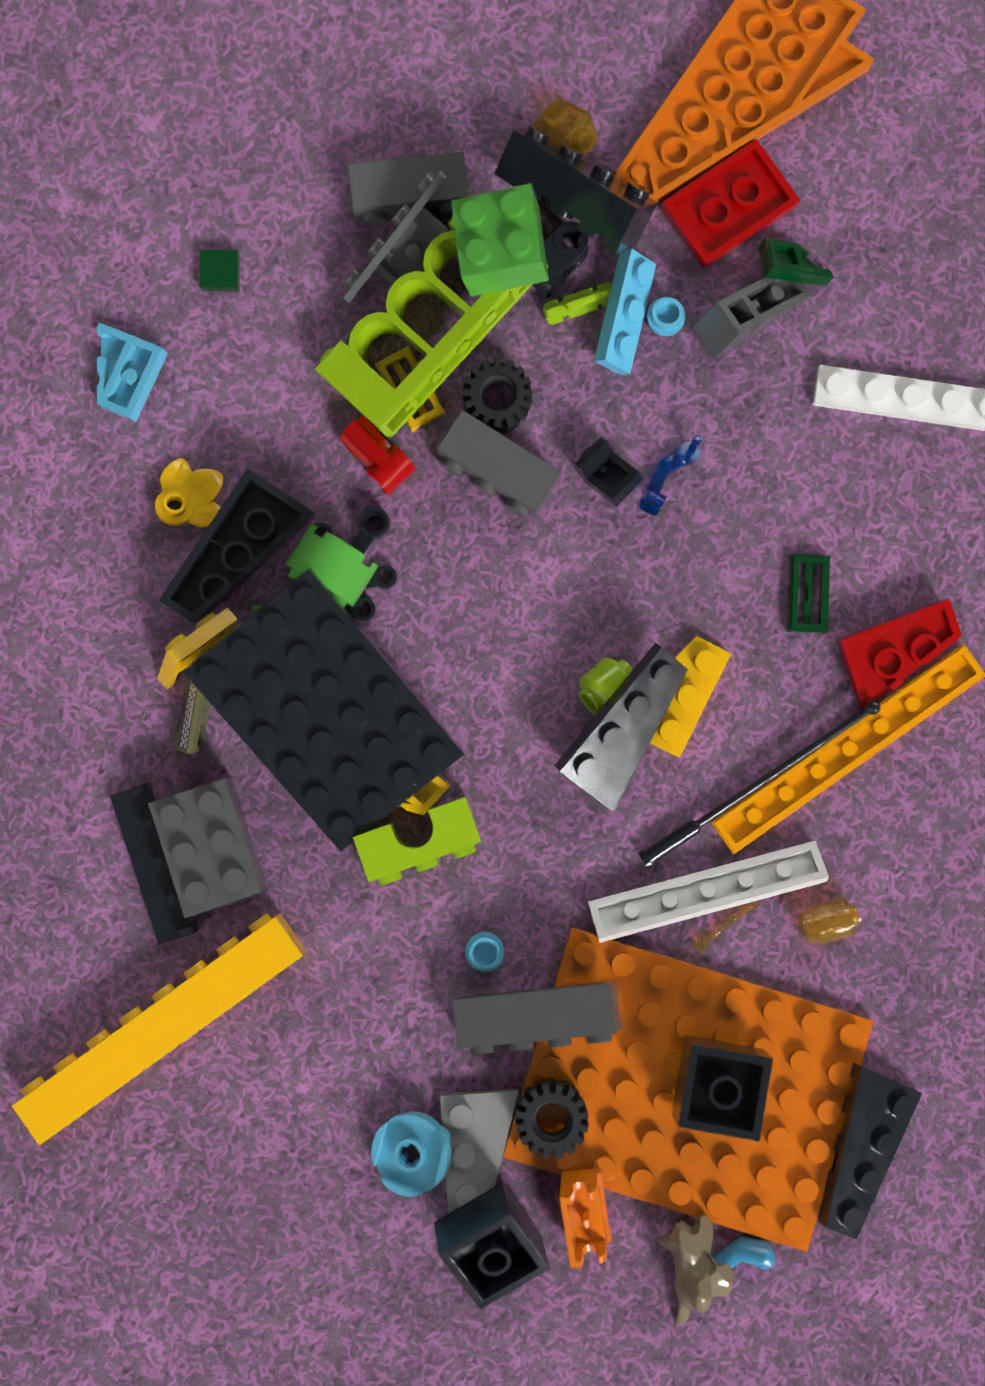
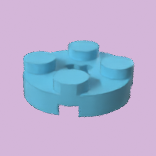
[371,1111,452,1197]

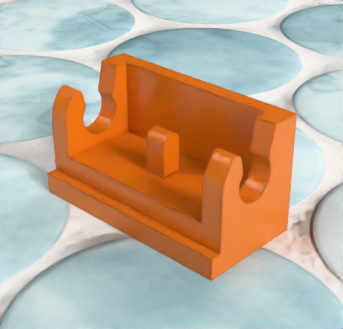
[559,1168,612,1268]

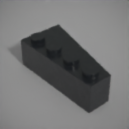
[494,125,658,254]

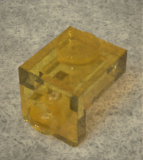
[532,97,599,159]

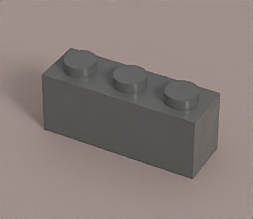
[348,151,469,227]
[437,410,561,518]

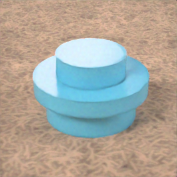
[647,297,686,336]
[465,932,504,972]

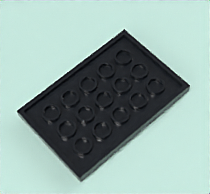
[183,567,464,852]

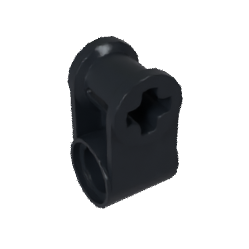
[532,221,589,299]

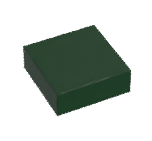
[199,250,240,292]

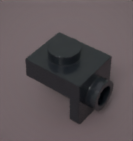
[576,437,643,507]

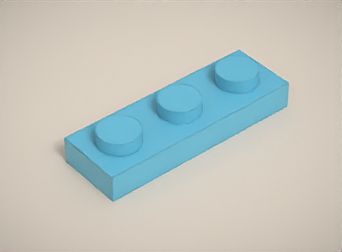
[594,248,656,375]

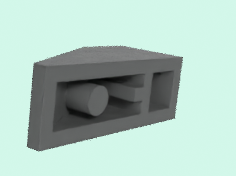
[692,277,812,359]

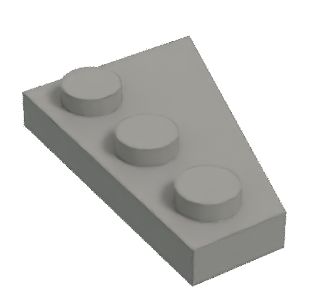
[440,1088,519,1214]

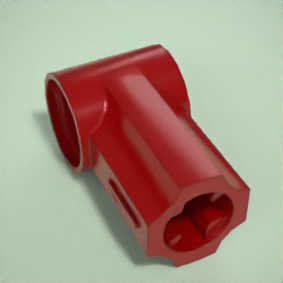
[339,415,417,496]

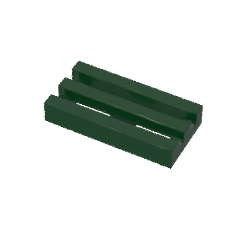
[787,554,830,634]

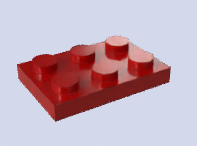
[661,139,801,269]

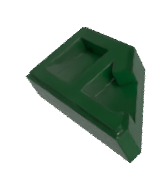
[758,238,834,286]

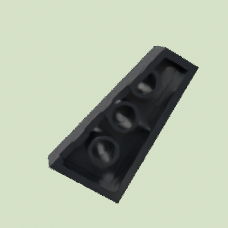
[158,468,315,624]

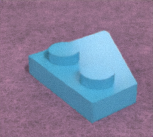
[97,322,168,422]

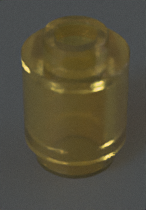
[798,897,861,946]

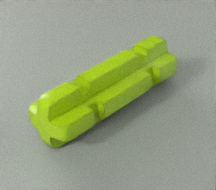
[543,282,612,325]

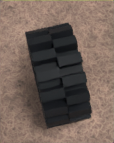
[463,358,532,433]
[515,1078,589,1159]

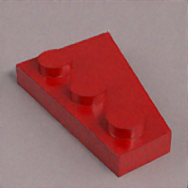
[836,599,962,710]

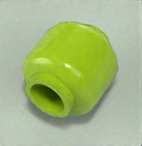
[578,658,633,714]

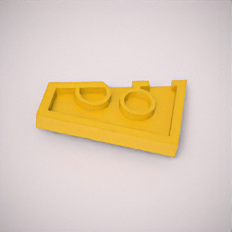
[650,636,732,758]

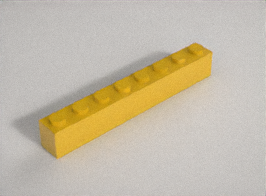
[12,913,307,1146]

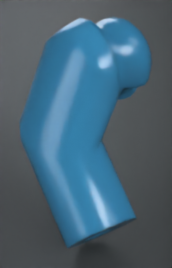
[713,1235,776,1270]

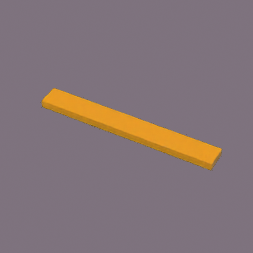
[710,644,985,854]

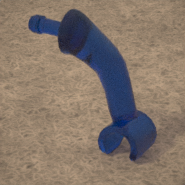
[639,435,702,516]

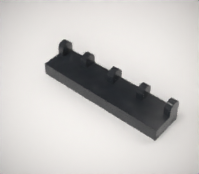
[110,783,198,945]

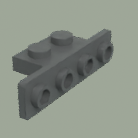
[343,170,451,303]

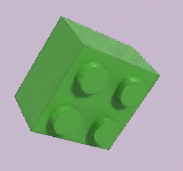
[451,183,549,296]

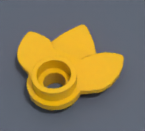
[155,458,223,528]

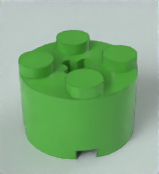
[285,524,378,608]

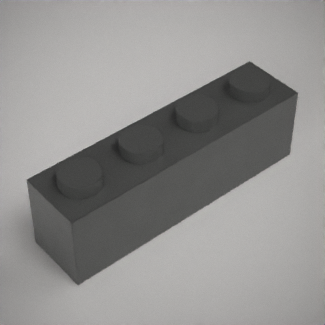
[452,980,622,1055]

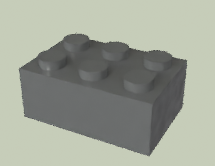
[148,778,268,918]

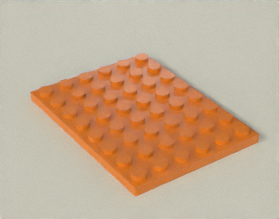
[503,927,874,1252]

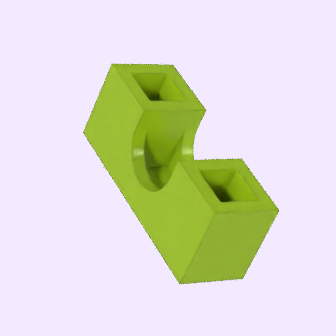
[353,796,482,886]

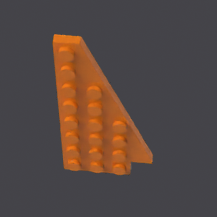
[615,0,875,204]

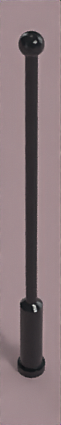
[638,699,881,869]

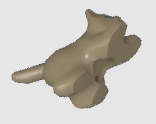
[657,1215,734,1325]

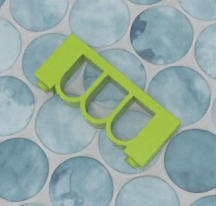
[315,194,548,440]

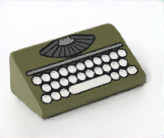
[173,677,210,754]

